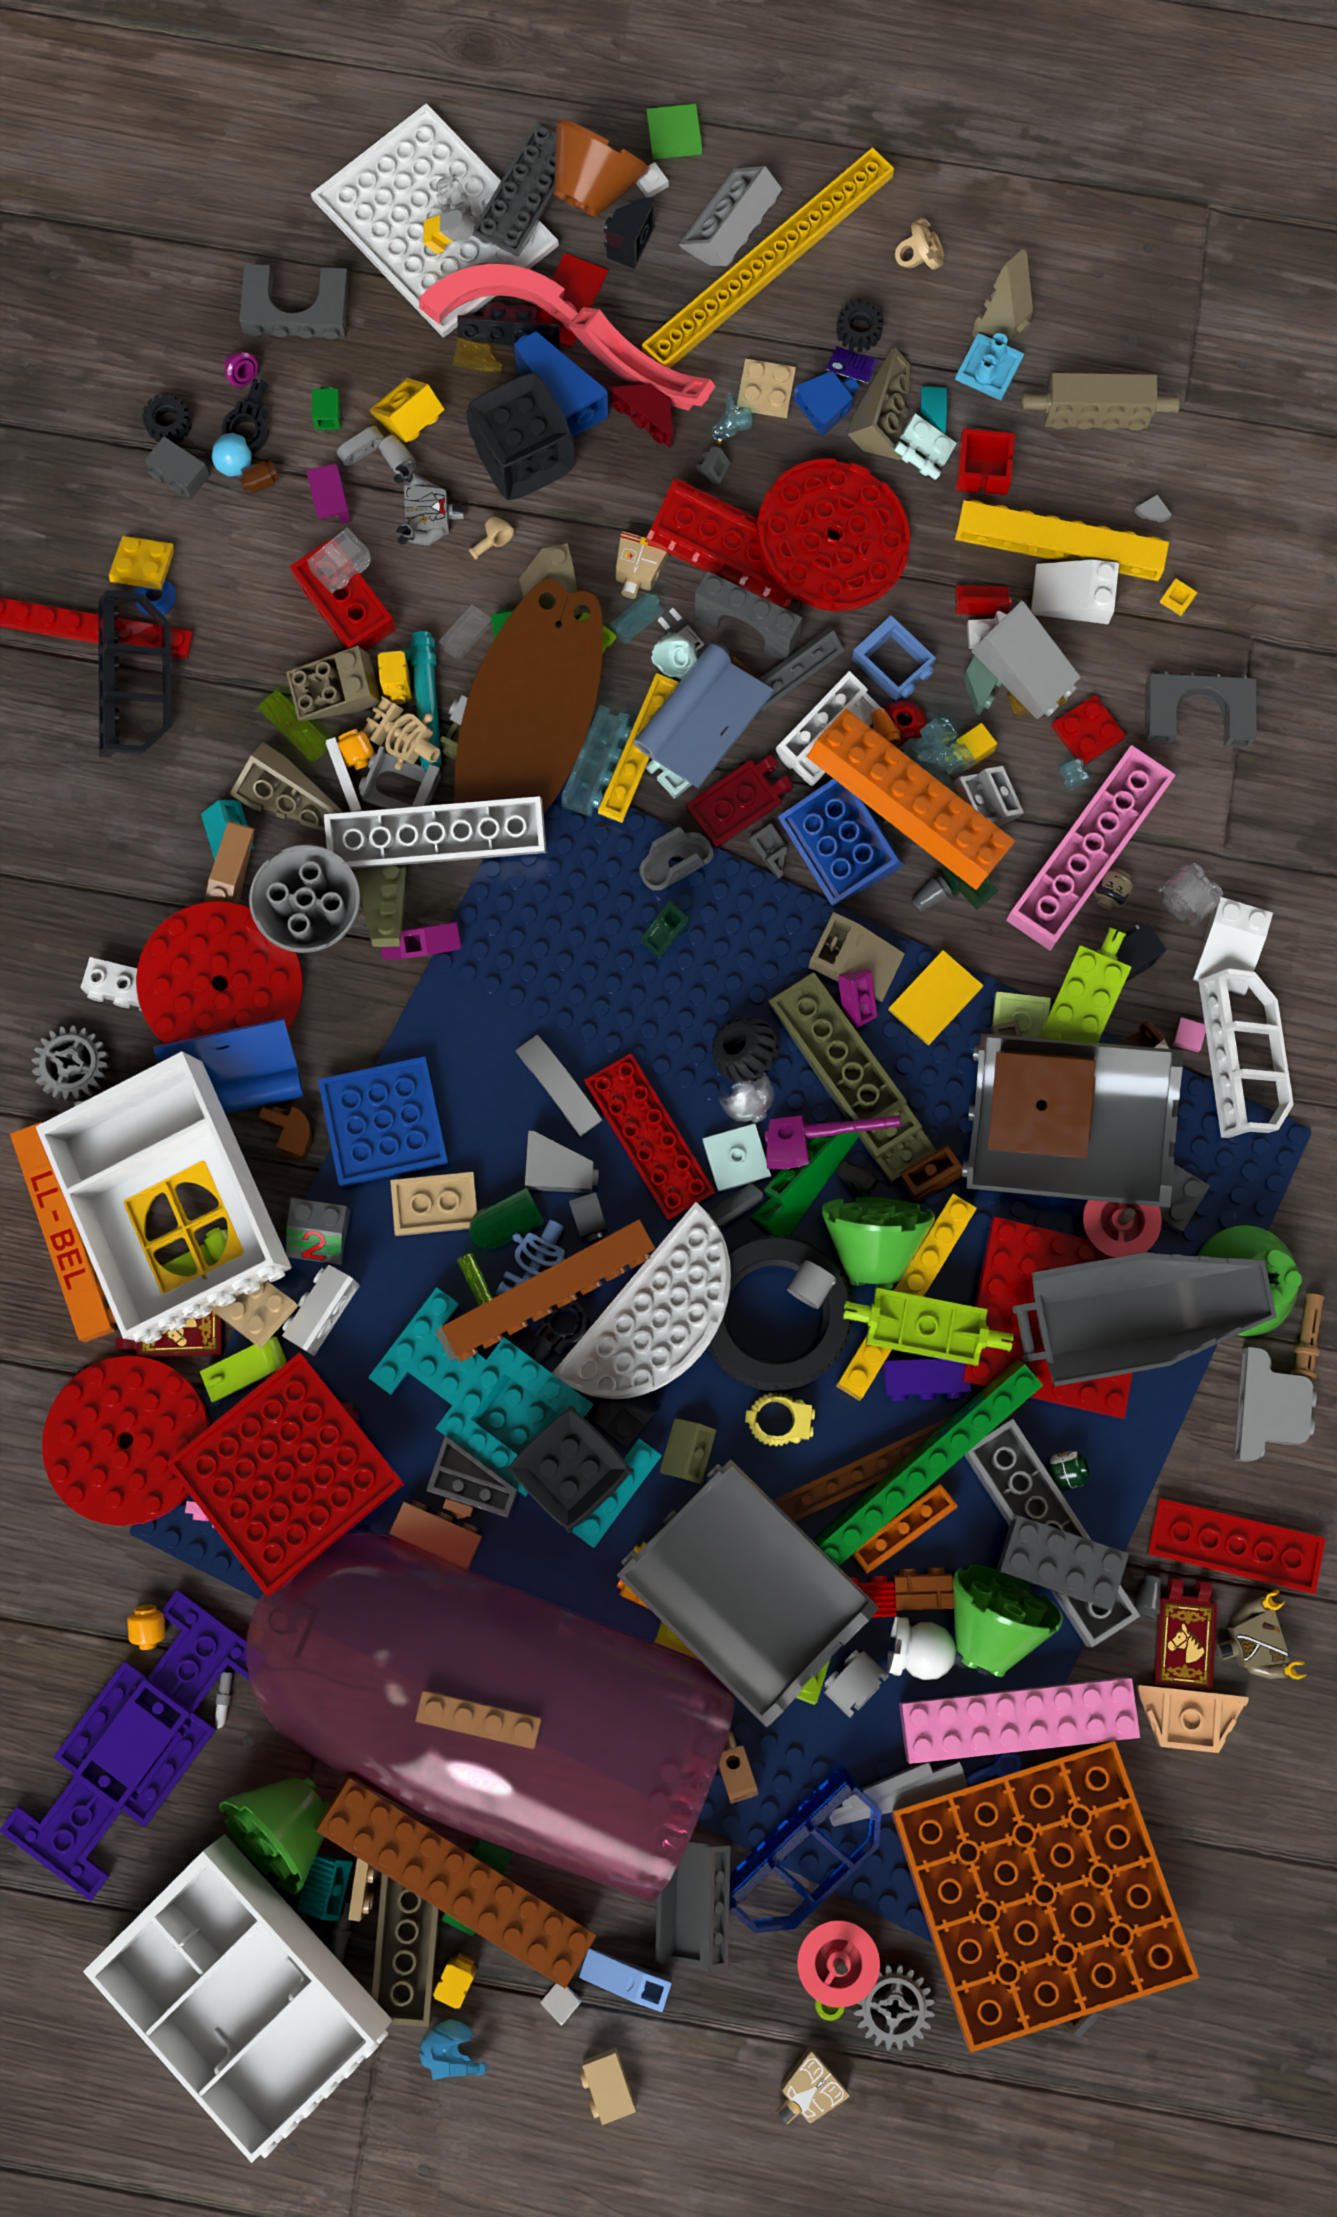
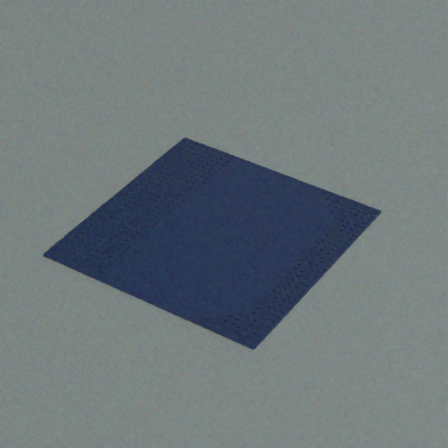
[130,778,1312,1944]

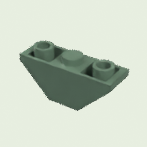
[963,655,1002,716]

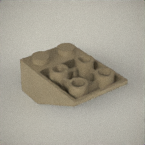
[286,646,381,721]
[808,912,905,1002]

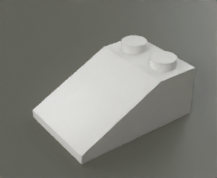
[1031,560,1119,624]
[1193,897,1273,995]

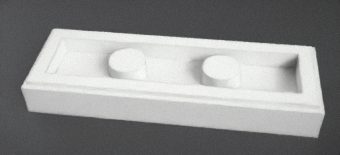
[325,737,362,812]

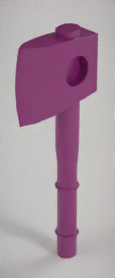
[765,1115,902,1169]

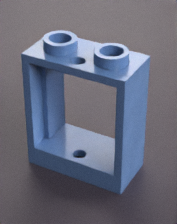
[852,615,936,702]

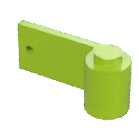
[162,1227,228,1277]
[200,1337,287,1402]

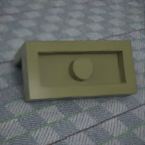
[660,1419,717,1485]

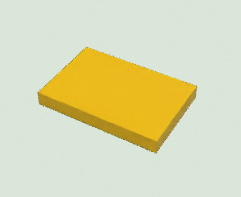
[888,950,983,1046]

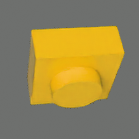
[1160,579,1198,616]

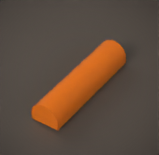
[852,1483,958,1575]

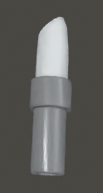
[215,1672,233,1729]

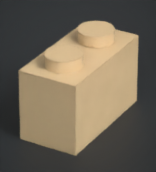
[579,2048,636,2125]

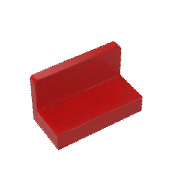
[955,586,1011,615]

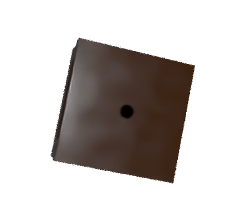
[988,1049,1096,1159]

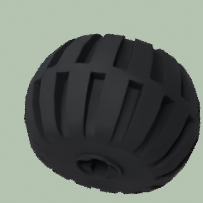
[712,1016,779,1083]

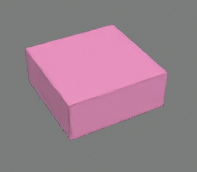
[1172,1018,1206,1053]

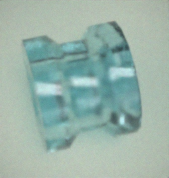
[1058,759,1091,790]

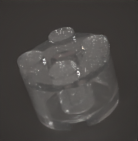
[1158,863,1223,927]

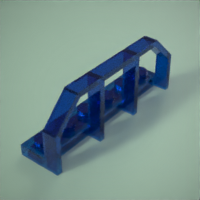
[729,1765,882,1934]

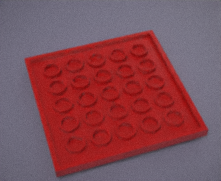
[962,1217,1133,1419]
[166,1352,405,1597]

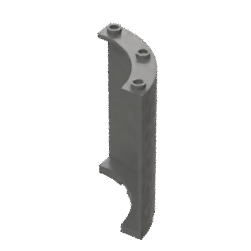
[962,1033,1184,1208]
[617,1460,879,1727]

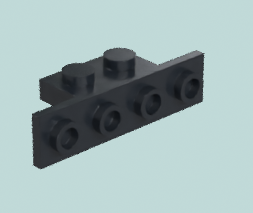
[457,302,560,349]

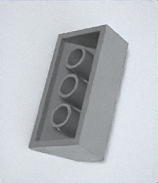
[678,166,782,266]

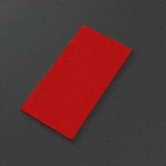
[536,253,609,348]

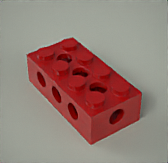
[289,538,396,651]

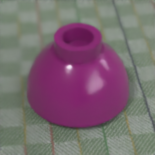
[224,351,258,387]

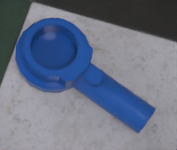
[965,1752,1022,1787]

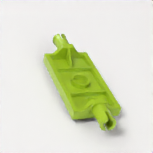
[1039,927,1132,1043]
[842,1288,1014,1366]

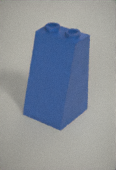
[514,332,608,437]

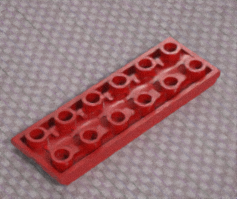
[584,1054,715,1221]

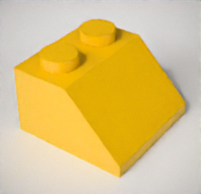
[369,378,445,442]

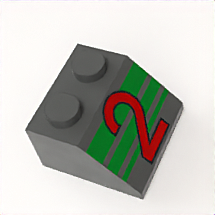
[286,1198,351,1265]

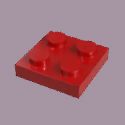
[1051,695,1126,768]

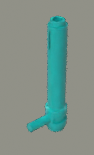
[383,631,442,773]

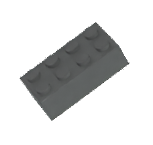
[996,1515,1129,1610]

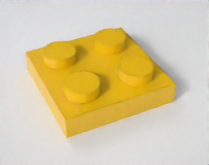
[109,536,175,590]

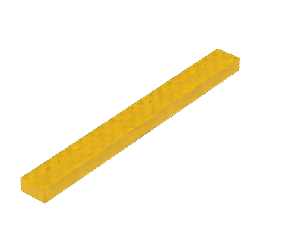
[642,147,894,369]

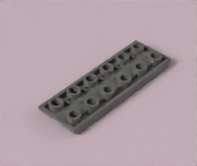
[472,123,556,256]

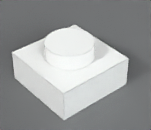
[636,162,669,198]

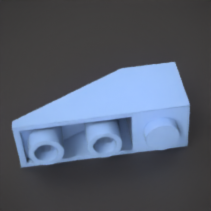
[579,1948,672,2012]

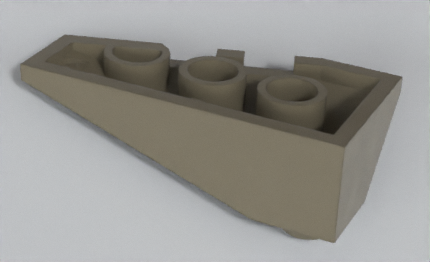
[972,249,1033,340]
[848,347,910,460]
[230,742,344,832]

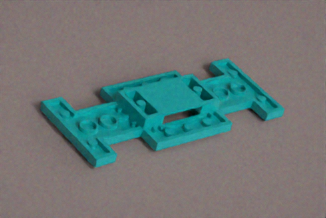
[368,1287,662,1548]

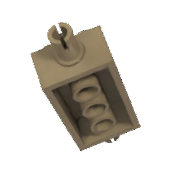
[1021,373,1179,430]

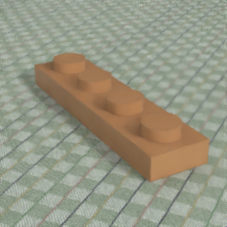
[415,1690,541,1749]

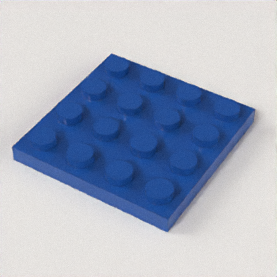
[318,1056,448,1187]

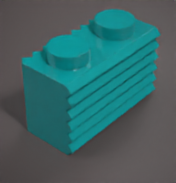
[297,1852,353,1921]

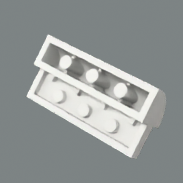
[776,671,881,786]

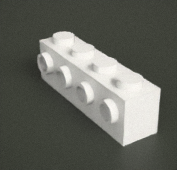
[80,957,142,1012]

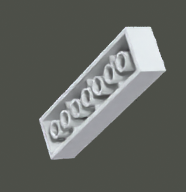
[324,796,547,869]

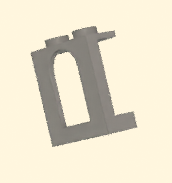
[358,746,441,809]

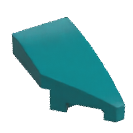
[920,386,947,434]

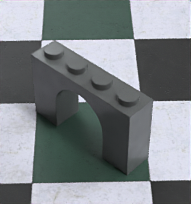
[239,264,350,339]
[694,571,802,662]
[1145,671,1256,748]

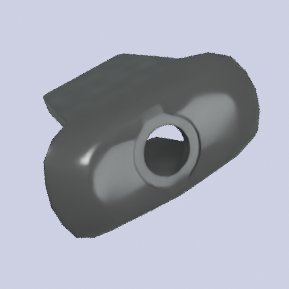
[639,827,714,890]

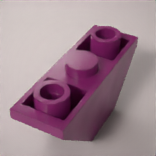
[381,922,462,960]

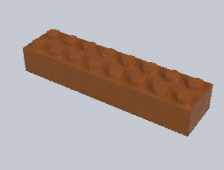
[435,1220,655,1362]

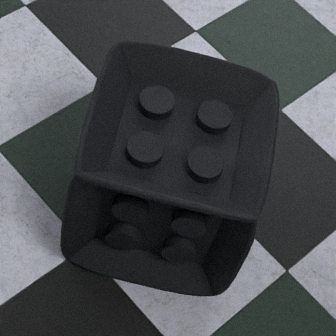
[466,373,575,500]
[507,1406,634,1533]

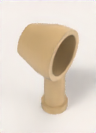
[468,516,514,560]

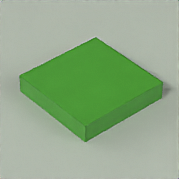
[646,104,702,160]

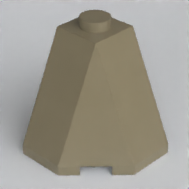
[519,543,581,623]

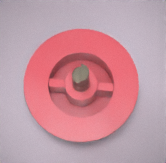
[1083,1200,1162,1258]
[797,1920,880,2007]

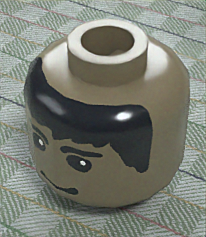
[1093,868,1133,910]

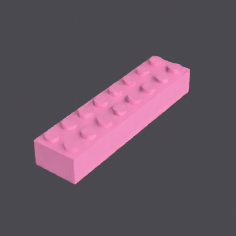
[1006,745,1176,951]
[899,1677,1140,1764]

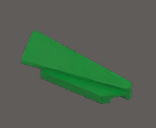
[751,1121,859,1236]

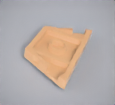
[1136,1685,1249,1753]

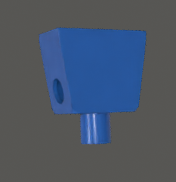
[794,372,859,437]

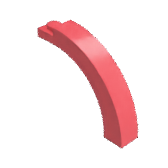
[419,264,578,330]
[569,307,716,410]

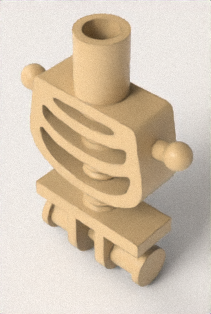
[360,696,440,770]

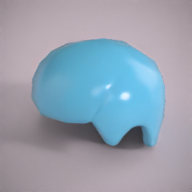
[212,433,252,477]

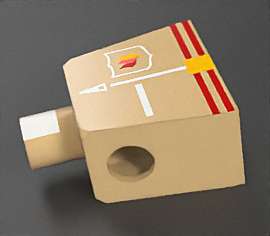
[616,531,669,599]

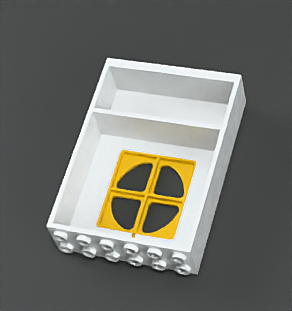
[36,1052,292,1344]

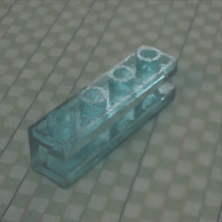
[561,705,632,817]

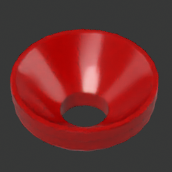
[885,700,927,748]

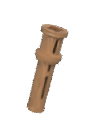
[1291,1293,1324,1380]

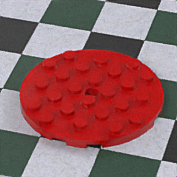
[756,459,910,611]
[136,902,302,1048]
[42,1356,209,1526]

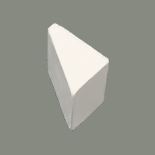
[540,1984,581,2025]

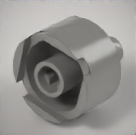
[824,1650,889,1718]

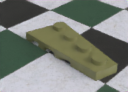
[353,866,407,947]

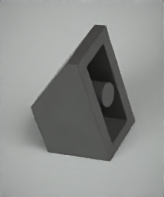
[569,1192,607,1242]

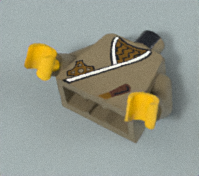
[1216,1590,1307,1679]

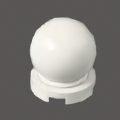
[887,1617,956,1680]

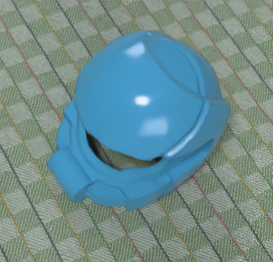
[419,2019,488,2080]

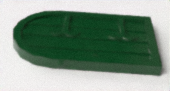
[469,1186,545,1249]

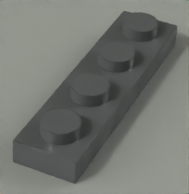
[759,628,844,712]

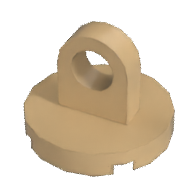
[895,218,944,270]

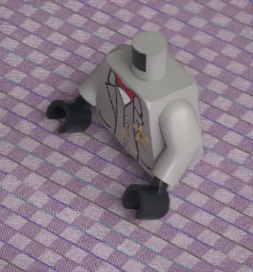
[394,463,464,546]

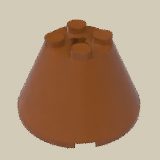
[553,118,650,219]

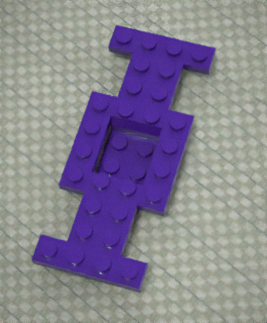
[0,1590,269,1901]

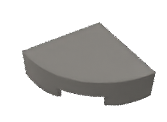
[1134,495,1172,522]

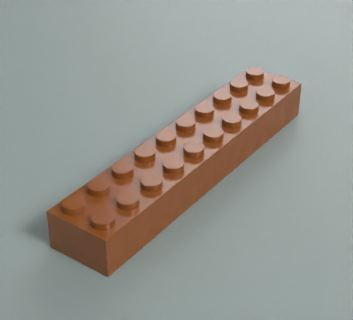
[314,1774,597,1989]

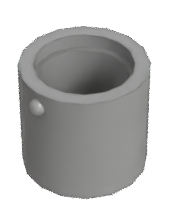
[787,1260,836,1309]

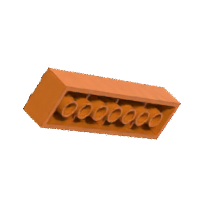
[807,708,1015,890]

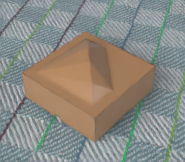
[443,1498,475,1519]

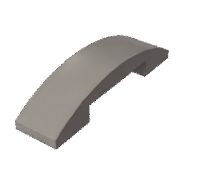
[515,1035,602,1137]

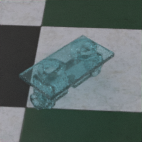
[608,593,665,644]

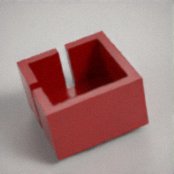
[955,428,1015,496]

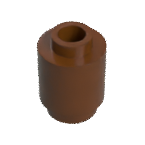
[238,460,279,494]

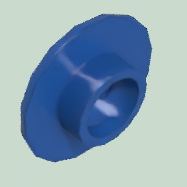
[135,580,176,616]

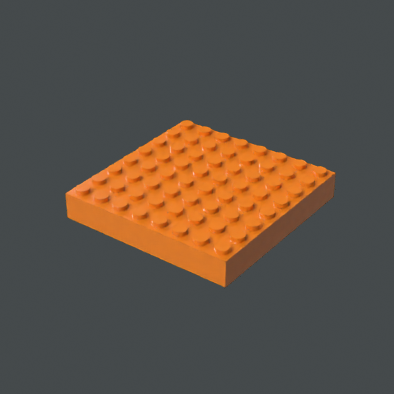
[892,1741,1200,2053]

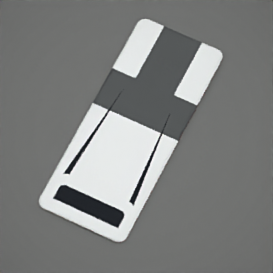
[658,608,704,651]

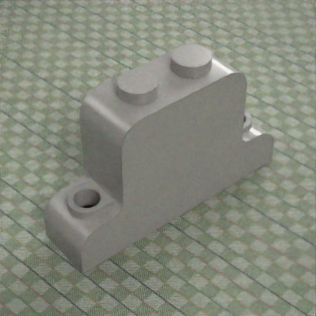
[1233,1347,1317,1462]

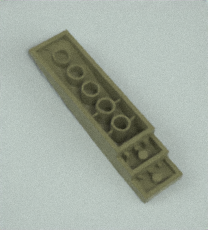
[769,972,937,1184]

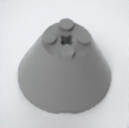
[249,845,360,953]

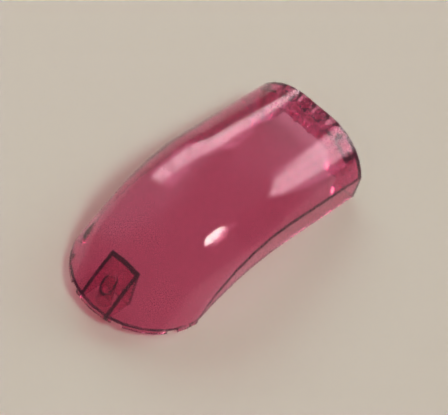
[246,1533,736,1902]

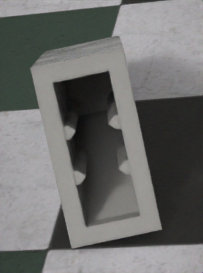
[525,1131,599,1193]

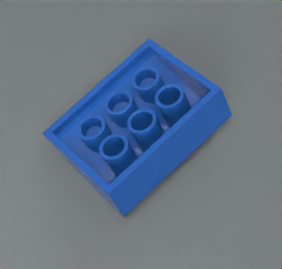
[778,779,906,906]

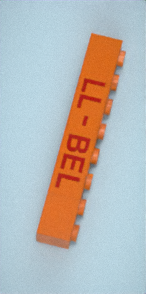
[10,1122,117,1343]

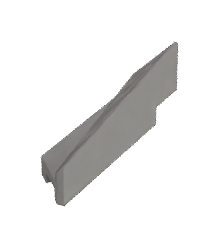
[824,1760,968,1826]

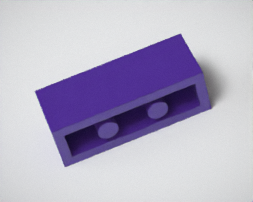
[882,1359,971,1401]

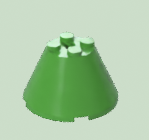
[822,1197,935,1289]
[1198,1225,1302,1336]
[953,1565,1063,1677]
[219,1777,328,1894]

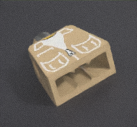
[776,2046,850,2124]

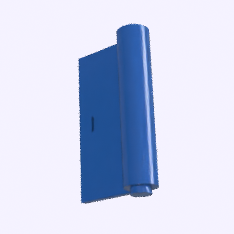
[154,1018,304,1114]

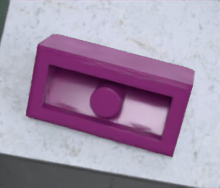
[838,969,877,1028]

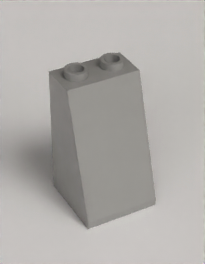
[971,601,1081,719]

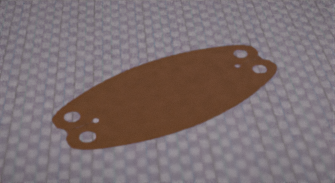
[454,579,603,815]

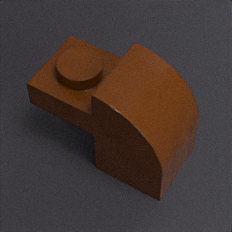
[259,1106,314,1161]

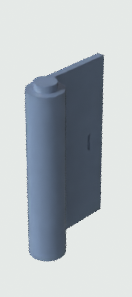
[633,643,774,789]

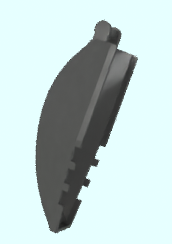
[1012,1252,1277,1386]

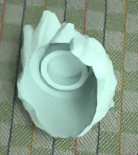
[651,632,698,680]

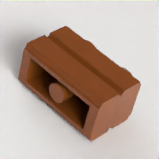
[892,1568,954,1610]

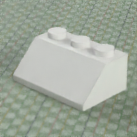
[282,1265,360,1356]

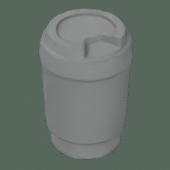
[379,435,416,475]

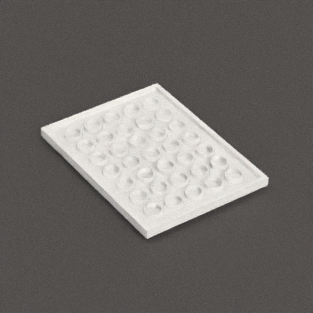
[311,103,559,338]

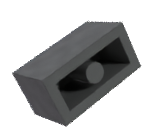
[145,436,210,499]

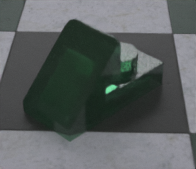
[942,866,999,910]
[640,900,691,958]

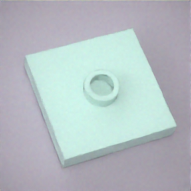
[702,1124,771,1192]

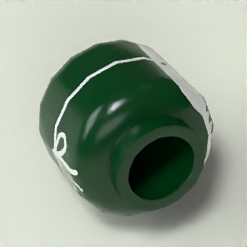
[1046,1450,1090,1491]

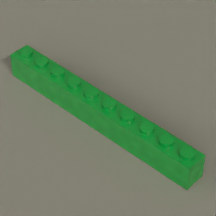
[813,1359,1043,1567]

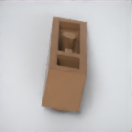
[204,821,255,904]

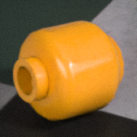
[337,729,375,771]
[127,1605,166,1650]

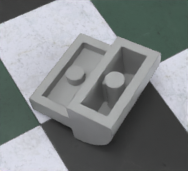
[953,766,1024,827]

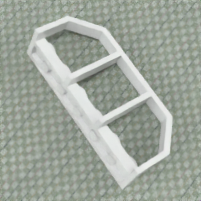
[1198,969,1294,1138]

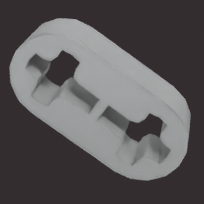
[337,426,384,466]

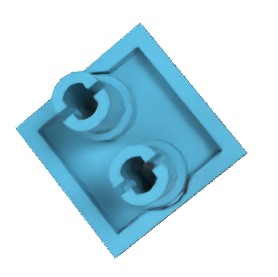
[955,333,1024,401]

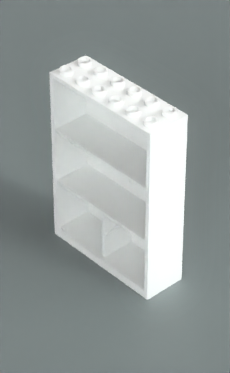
[83,1834,393,2163]

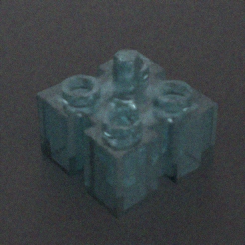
[898,718,976,786]

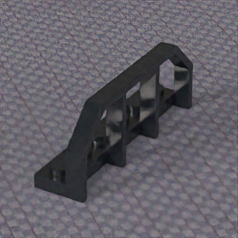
[98,590,171,758]

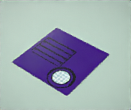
[826,347,878,383]

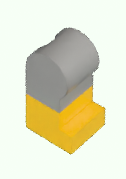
[423,210,474,254]

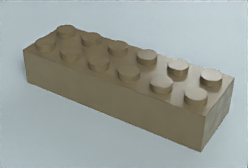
[372,1873,441,2027]

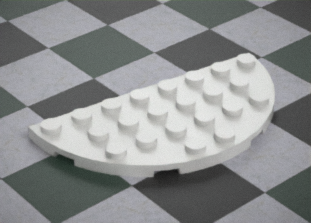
[552,1202,731,1399]

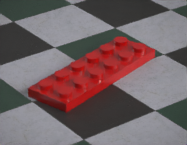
[1146,1498,1326,1594]

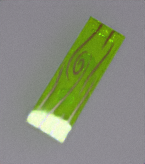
[257,689,328,764]

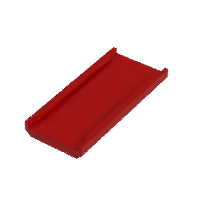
[645,477,793,610]

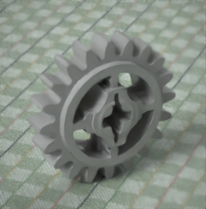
[31,1026,110,1102]
[853,1963,935,2050]

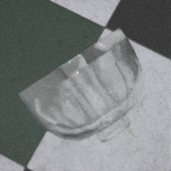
[718,1072,774,1123]

